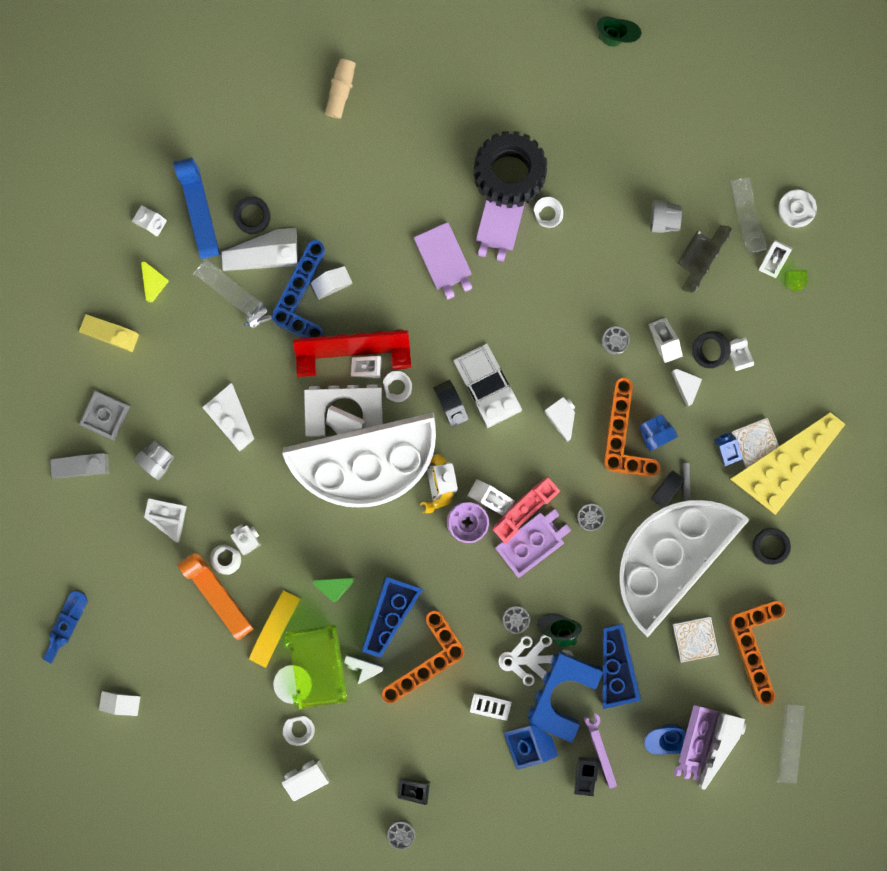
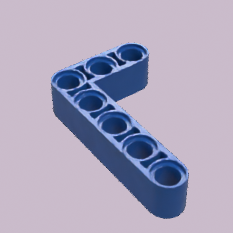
[173,157,220,259]
[272,240,325,338]

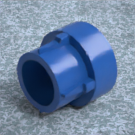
[640,414,678,452]

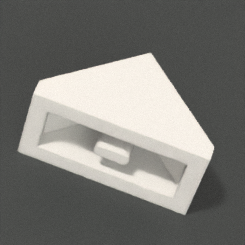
[759,240,792,278]
[310,266,353,300]
[351,356,382,378]
[671,369,702,407]
[99,691,140,716]

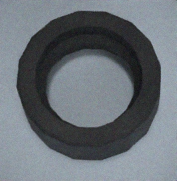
[234,196,271,234]
[692,331,731,368]
[651,470,685,508]
[752,528,791,565]

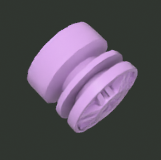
[446,502,489,543]

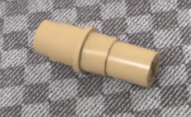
[325,59,356,119]

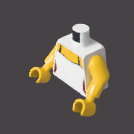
[420,454,458,514]

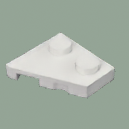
[144,499,187,543]

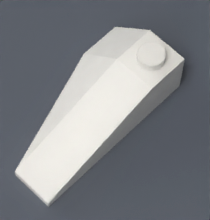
[222,228,299,271]
[699,712,746,789]

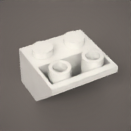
[281,760,330,801]

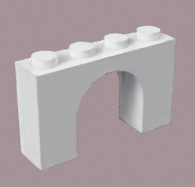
[304,384,383,437]

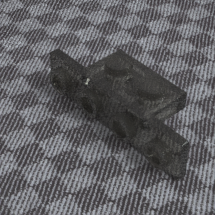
[678,225,732,293]

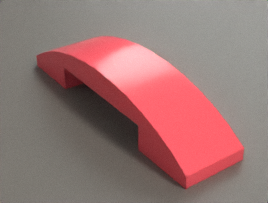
[492,477,560,544]

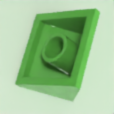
[313,578,354,603]

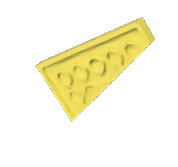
[730,412,845,515]

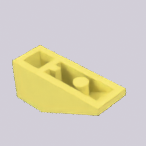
[79,314,139,352]

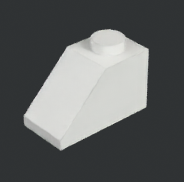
[648,318,682,363]
[544,397,575,443]

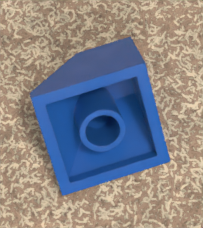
[504,725,559,770]

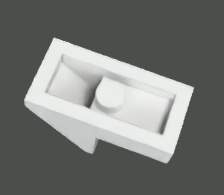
[344,655,384,684]

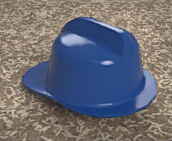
[644,723,687,755]

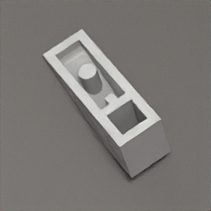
[50,453,110,479]

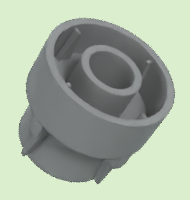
[651,200,682,233]
[134,441,174,480]

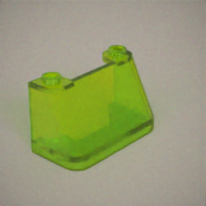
[284,625,347,709]

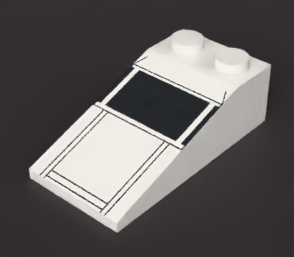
[453,344,522,428]

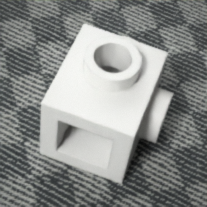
[231,524,261,555]

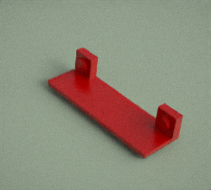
[293,329,412,377]

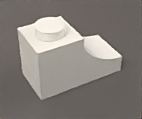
[467,479,515,516]

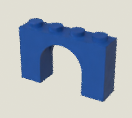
[527,650,603,742]

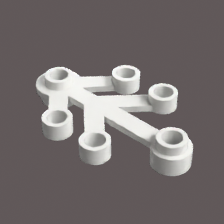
[498,634,573,686]

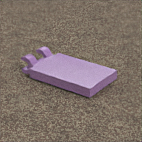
[476,200,525,262]
[414,222,472,300]
[495,509,571,578]
[674,705,719,780]
[584,713,617,789]

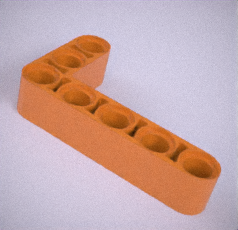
[603,378,660,477]
[177,553,254,641]
[729,601,786,705]
[382,610,464,703]

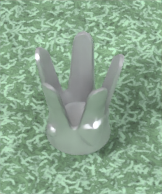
[244,302,272,328]

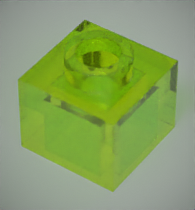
[785,270,808,291]

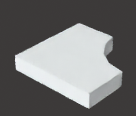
[325,405,365,435]

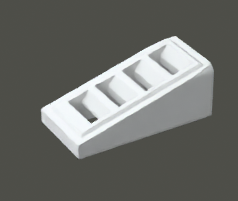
[470,692,512,721]

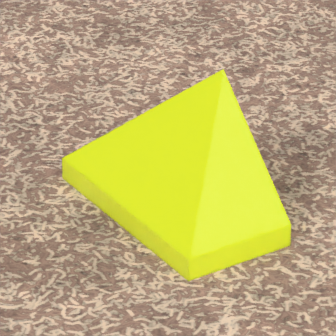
[141,262,169,302]

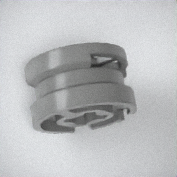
[602,326,630,355]
[577,504,605,531]
[502,606,530,634]
[387,821,415,850]

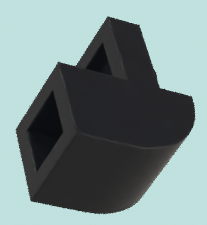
[433,380,469,427]
[574,757,599,796]

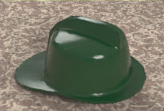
[597,16,642,47]
[537,614,582,647]

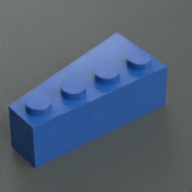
[360,577,423,658]
[603,623,641,709]

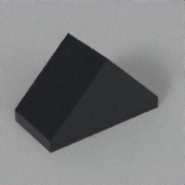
[398,779,430,805]

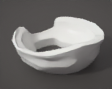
[534,197,563,228]
[383,371,412,402]
[210,544,241,575]
[283,716,315,746]

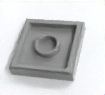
[79,390,131,441]

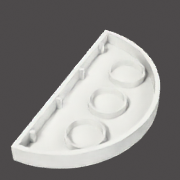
[282,412,436,507]
[620,500,749,638]

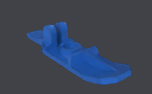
[43,590,88,664]

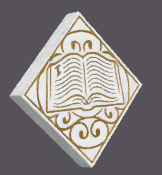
[731,418,779,468]
[672,617,719,663]

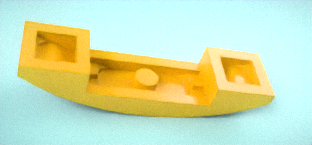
[249,590,301,668]

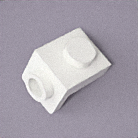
[132,205,167,236]
[729,337,754,371]

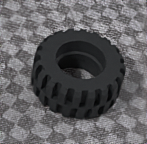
[474,131,547,208]

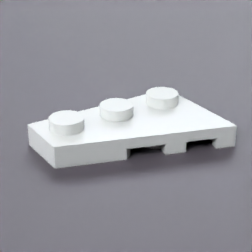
[202,383,255,451]

